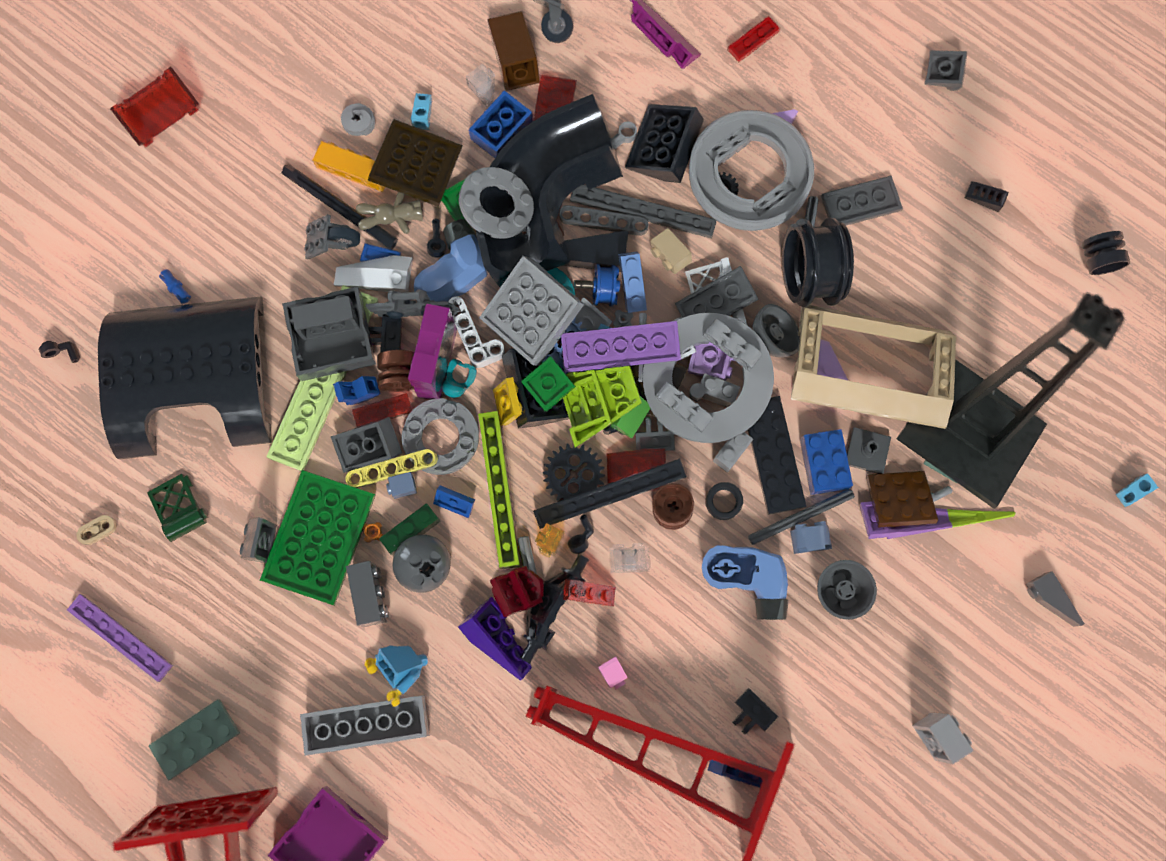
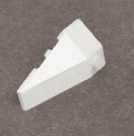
[334,255,413,292]

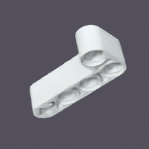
[448,296,505,368]

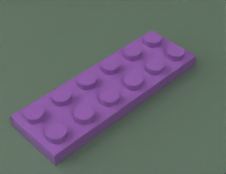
[561,321,681,373]

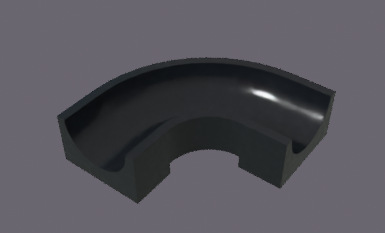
[476,94,623,288]

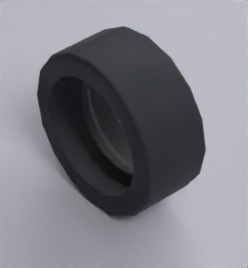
[706,482,743,520]

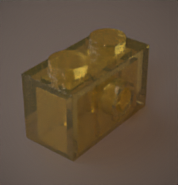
[535,523,565,558]

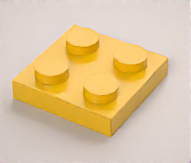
[493,377,522,426]

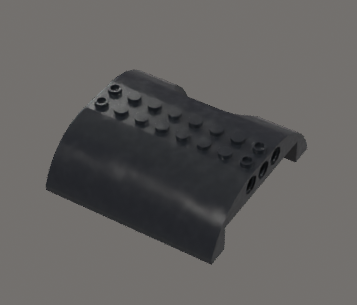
[98,296,272,460]

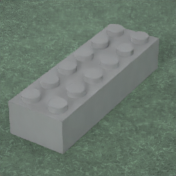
[300,695,430,756]

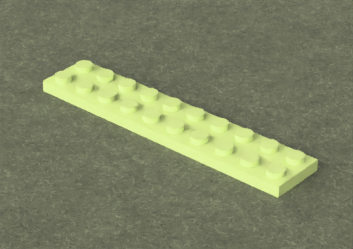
[266,285,379,471]

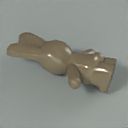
[356,192,423,234]

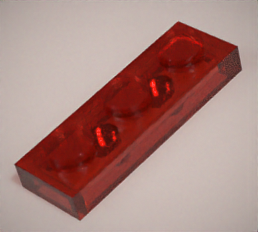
[352,393,412,427]
[563,579,616,607]

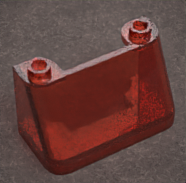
[110,67,200,148]

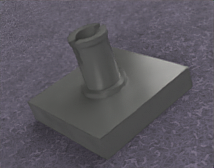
[847,427,891,474]

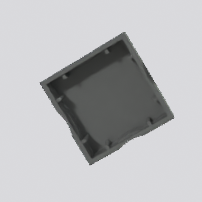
[282,287,376,381]

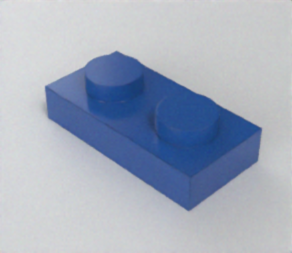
[433,485,475,518]

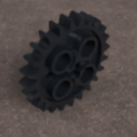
[543,443,605,501]

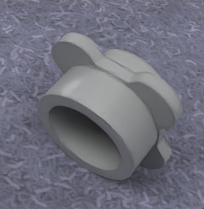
[613,310,633,328]

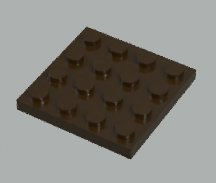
[368,119,463,207]

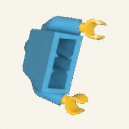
[364,645,428,707]

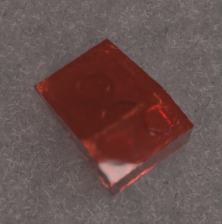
[607,449,667,491]

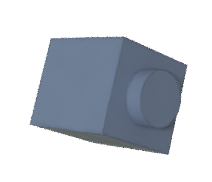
[386,472,417,499]

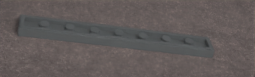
[570,185,717,239]

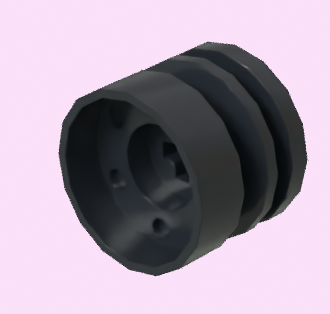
[1082,231,1130,275]

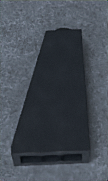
[562,231,628,272]

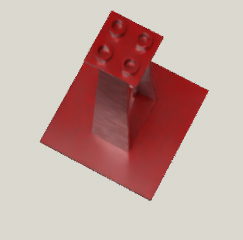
[526,685,795,861]
[113,787,278,861]

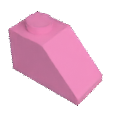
[598,657,628,689]

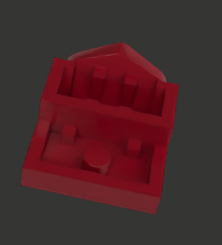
[490,566,544,617]

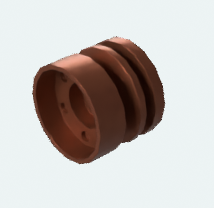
[377,350,414,392]
[653,483,694,530]

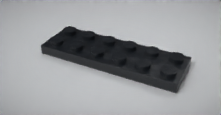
[748,396,807,515]

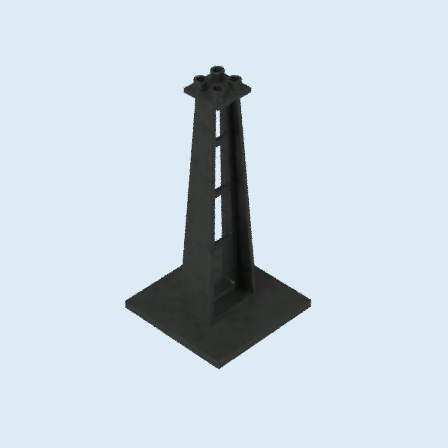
[896,292,1126,509]

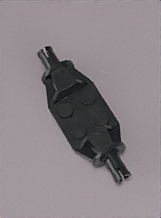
[519,554,589,664]

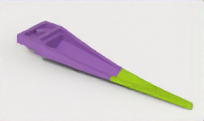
[860,501,1016,539]

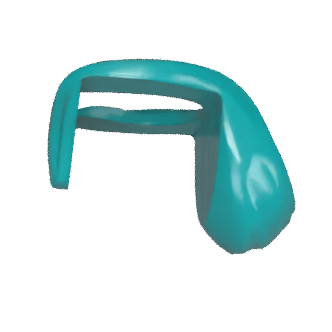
[442,359,477,398]

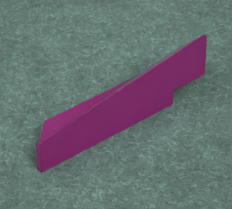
[630,0,701,69]

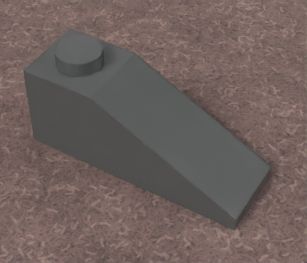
[1026,571,1085,627]

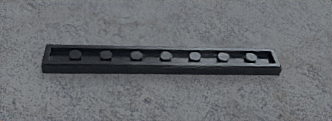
[533,458,687,529]

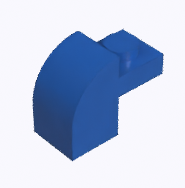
[333,376,381,405]

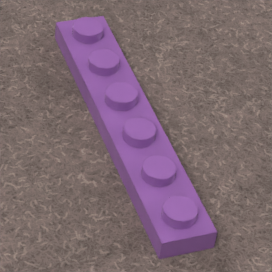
[67,594,173,682]

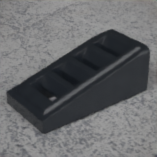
[964,181,1009,212]

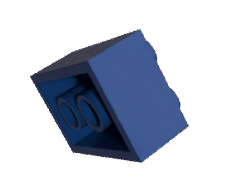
[469,91,533,158]
[800,429,853,495]

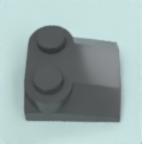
[925,51,967,91]

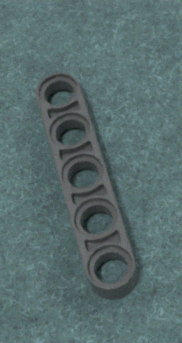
[559,205,649,236]

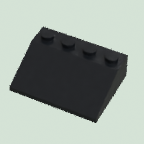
[625,104,704,183]
[502,345,569,429]

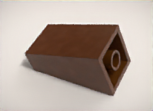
[487,11,540,91]

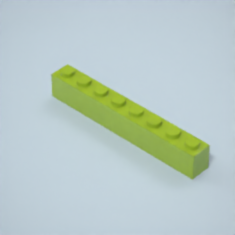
[478,411,520,569]

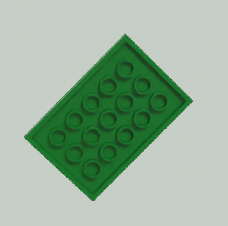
[260,470,376,606]

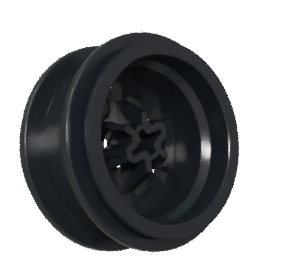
[782,217,854,307]

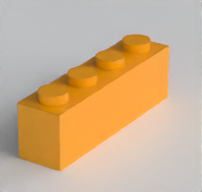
[313,141,385,192]

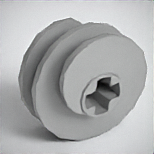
[341,103,375,136]

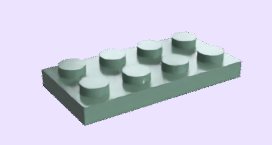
[148,699,240,780]

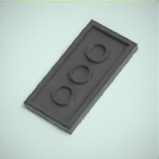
[821,176,903,226]
[675,266,759,318]

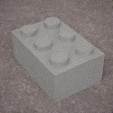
[912,713,974,764]

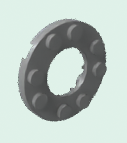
[459,167,534,239]
[402,398,479,475]

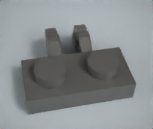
[635,416,675,452]

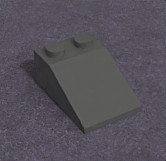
[331,417,402,473]
[240,517,277,563]

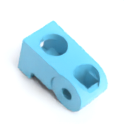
[411,93,432,130]
[1115,473,1159,507]

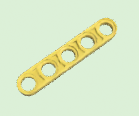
[346,449,438,488]

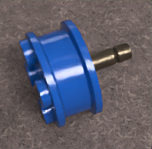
[574,264,620,307]

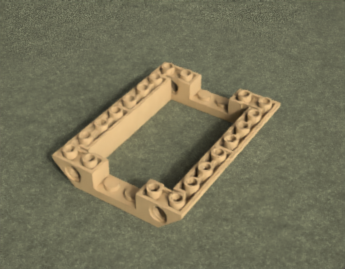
[791,305,956,429]

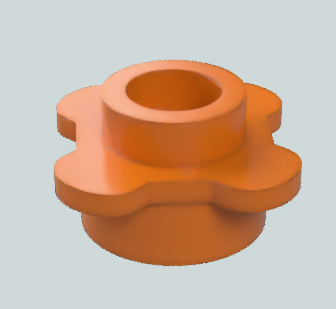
[363,522,383,543]

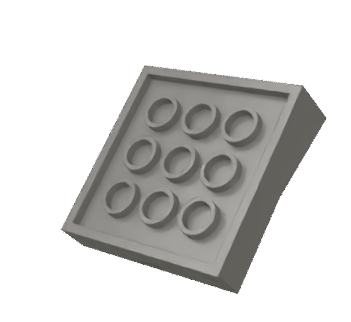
[479,256,584,366]

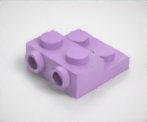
[688,342,735,381]

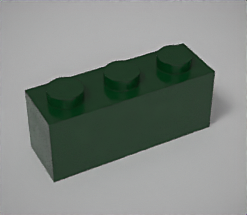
[379,503,441,557]

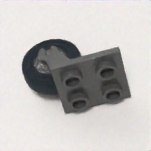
[533,0,574,43]
[304,214,360,260]

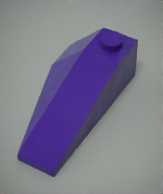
[458,597,532,681]

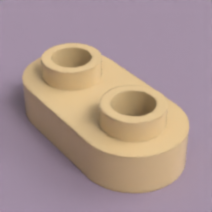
[76,515,117,545]

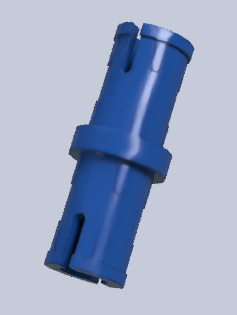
[159,269,191,304]

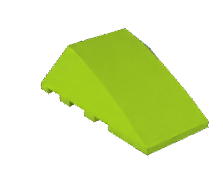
[563,366,642,447]

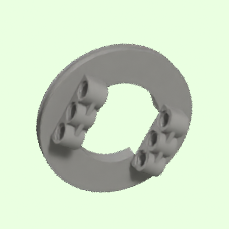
[689,110,814,231]
[643,313,774,443]

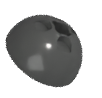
[752,304,800,358]
[392,535,451,593]
[817,560,877,620]

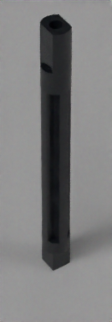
[281,164,398,250]

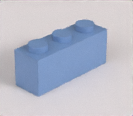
[618,251,647,313]

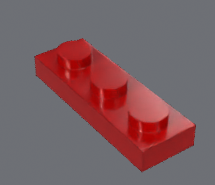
[727,16,780,63]

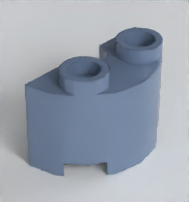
[790,521,832,554]

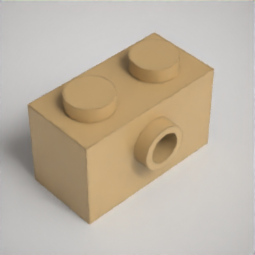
[650,228,692,275]

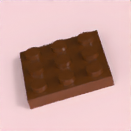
[866,471,938,528]

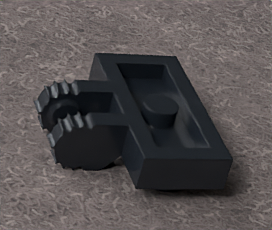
[369,316,402,353]
[732,688,778,735]

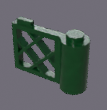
[147,474,208,542]

